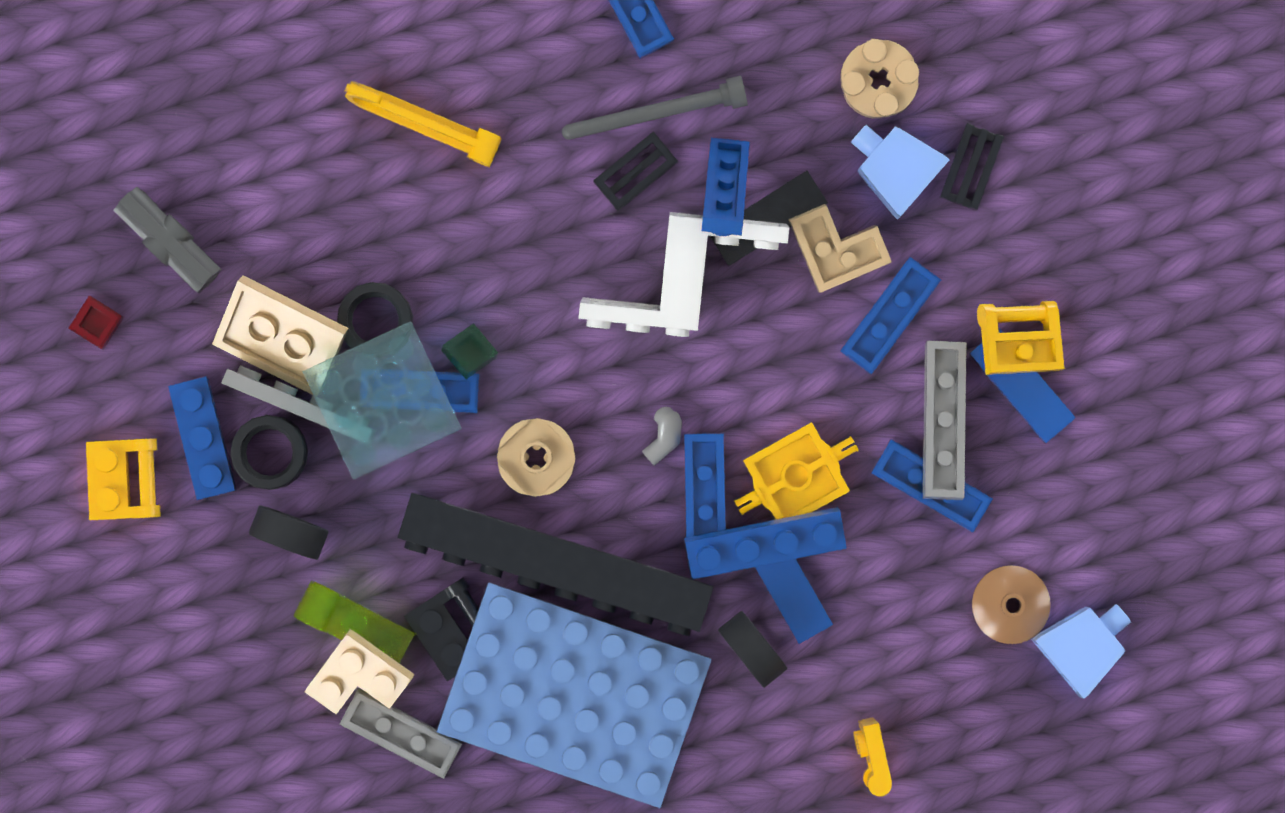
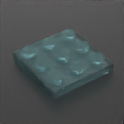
[302,321,462,480]

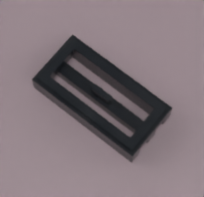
[939,123,1004,211]
[593,131,678,212]

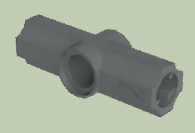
[114,187,222,293]

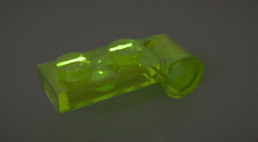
[293,580,415,664]

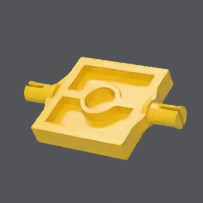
[734,422,859,520]

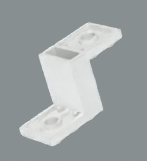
[578,212,789,337]

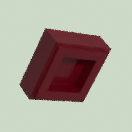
[68,295,124,350]

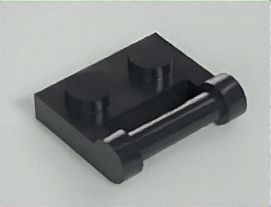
[404,577,479,682]

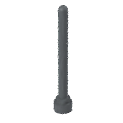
[562,75,748,140]

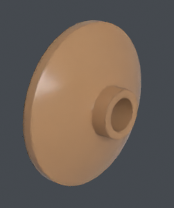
[972,565,1051,644]

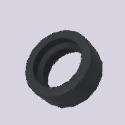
[337,282,413,358]
[230,415,308,490]
[249,505,329,560]
[718,611,788,688]

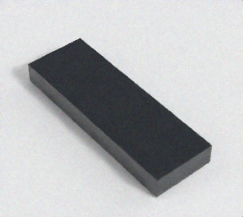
[709,170,828,267]

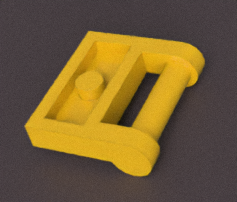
[977,301,1065,375]
[86,438,161,520]
[853,717,892,796]

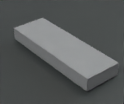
[340,689,462,779]

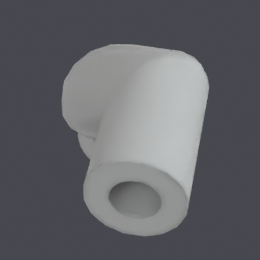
[642,406,682,466]

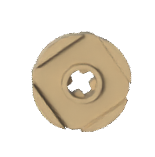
[841,39,919,119]
[497,418,576,497]

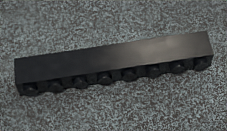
[397,493,714,636]

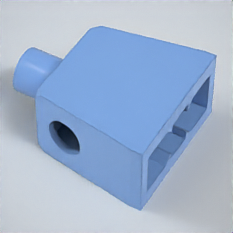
[851,125,950,219]
[1031,604,1131,699]

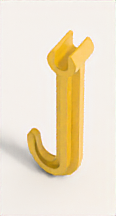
[344,81,502,168]

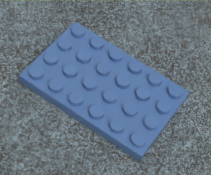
[437,582,712,808]

